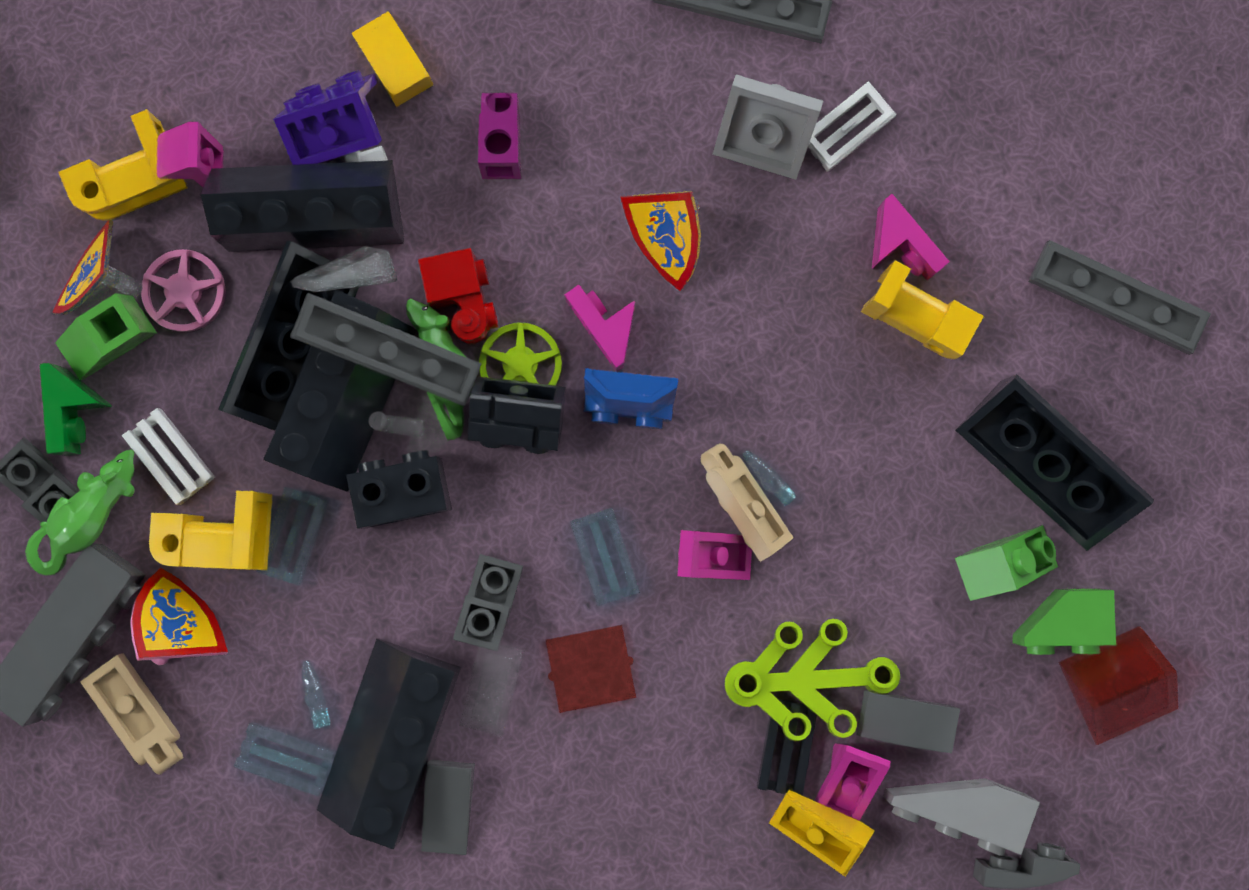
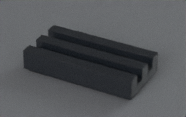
[757,699,817,796]

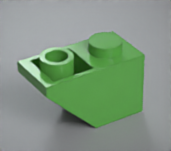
[55,293,157,380]
[955,525,1058,601]
[1013,588,1116,655]

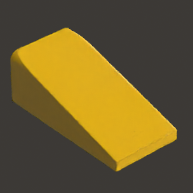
[352,11,433,107]
[769,790,875,877]

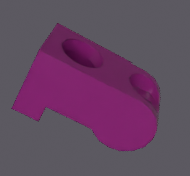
[478,93,521,179]

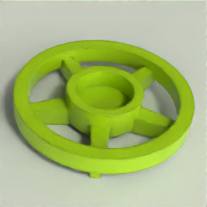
[479,323,562,386]

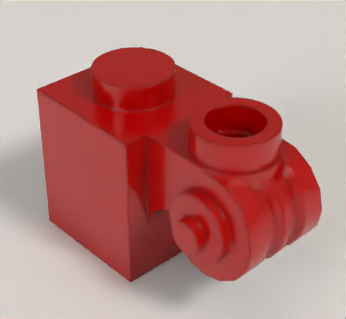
[418,248,499,344]

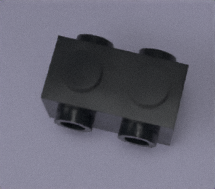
[346,450,452,529]

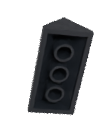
[218,240,364,431]
[955,374,1154,551]

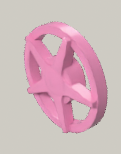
[141,249,226,332]

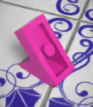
[157,122,223,187]
[872,194,950,281]
[564,285,635,372]
[677,530,752,580]
[815,743,890,821]

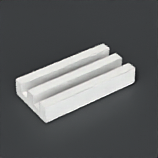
[808,81,897,172]
[122,408,215,505]

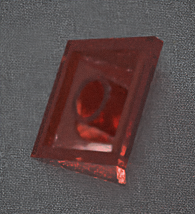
[1058,626,1178,745]

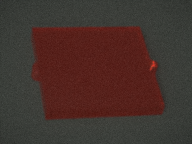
[546,624,636,713]

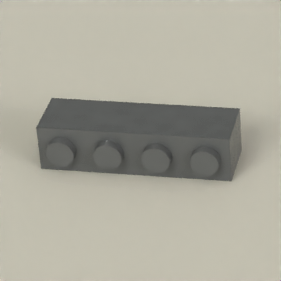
[0,544,146,727]

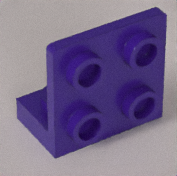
[273,70,382,165]

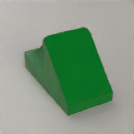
[40,363,112,456]

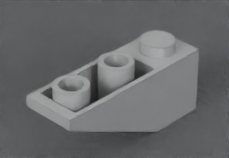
[883,778,1040,856]

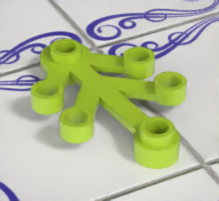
[724,619,900,741]

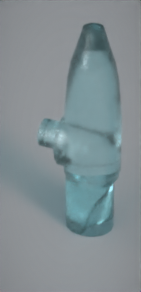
[742,450,797,506]
[302,660,331,730]

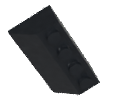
[200,160,404,252]
[263,290,416,492]
[317,638,461,849]

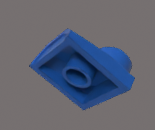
[583,368,678,429]

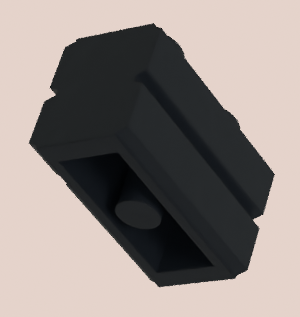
[468,376,566,454]

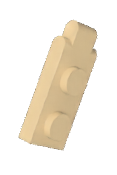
[701,444,794,562]
[80,653,183,775]

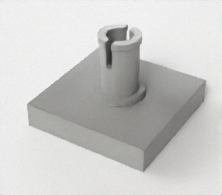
[713,75,823,180]

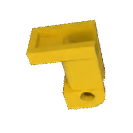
[58,109,188,221]
[861,260,984,359]
[149,491,272,570]

